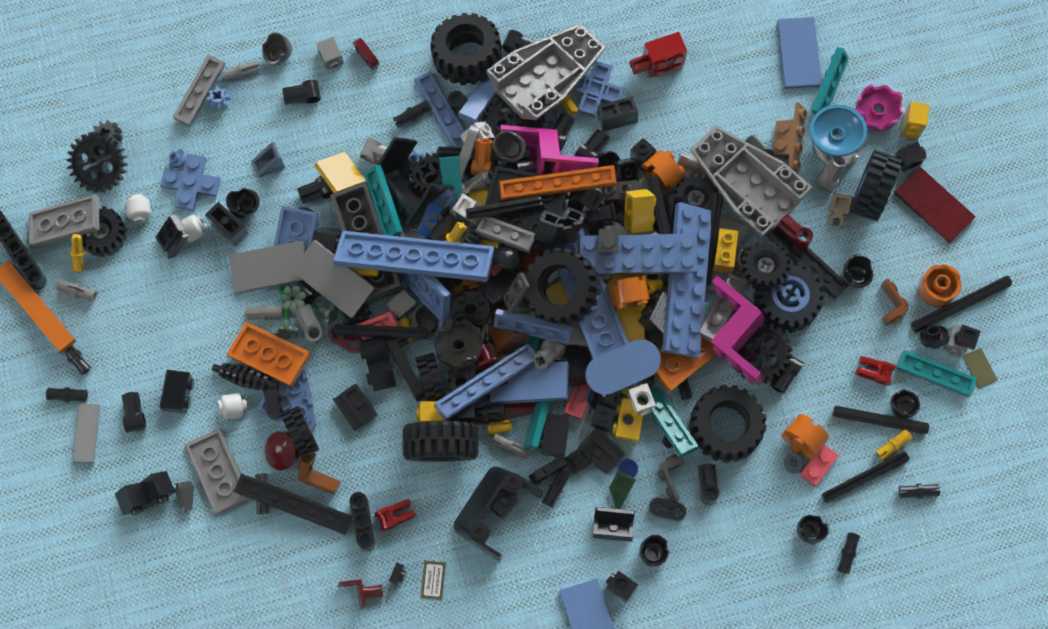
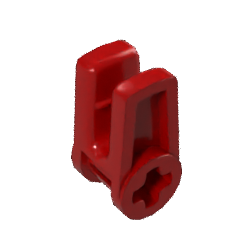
[855,356,896,386]
[374,499,416,532]

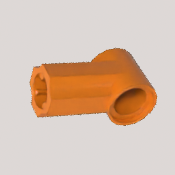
[471,138,493,176]

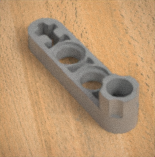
[459,125,481,195]

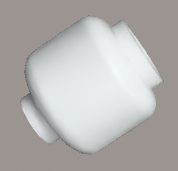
[125,194,151,224]
[181,215,207,243]
[218,393,247,420]

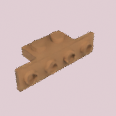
[773,102,807,174]

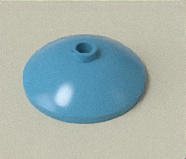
[810,105,867,157]

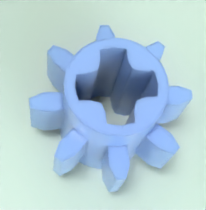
[206,87,231,111]

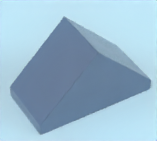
[251,142,285,177]

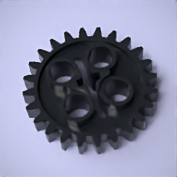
[483,95,543,141]
[66,131,128,193]
[736,322,793,384]

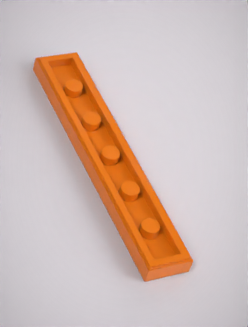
[499,165,617,201]
[0,261,77,354]

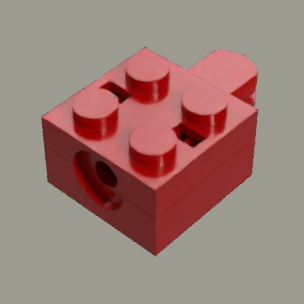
[629,32,687,77]

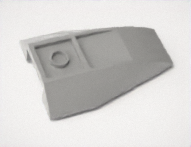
[486,24,606,120]
[690,126,812,237]

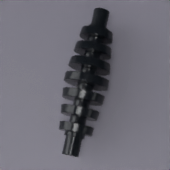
[212,363,279,391]

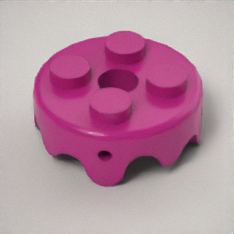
[855,84,903,132]

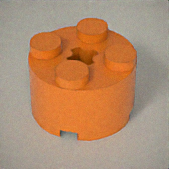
[641,150,686,194]
[918,264,962,308]
[607,276,650,311]
[781,414,829,460]

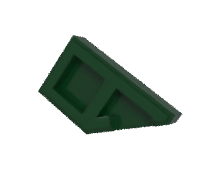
[609,470,636,509]

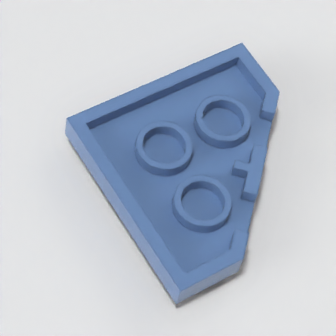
[256,369,317,432]

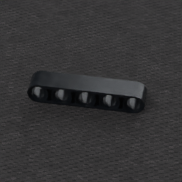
[0,210,47,290]

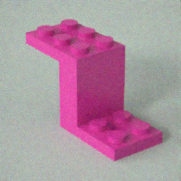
[497,125,598,193]
[711,276,765,386]

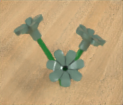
[273,286,339,339]

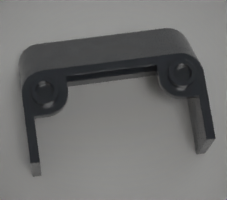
[377,137,454,226]
[454,466,543,562]

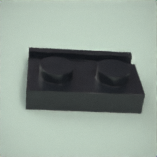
[155,214,189,259]
[333,383,378,432]
[577,427,626,475]

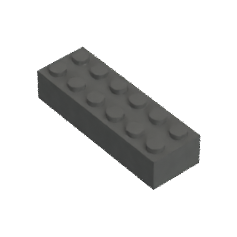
[330,182,405,304]

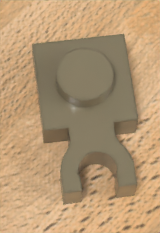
[828,193,853,228]

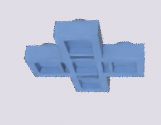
[571,61,625,117]
[160,154,221,211]

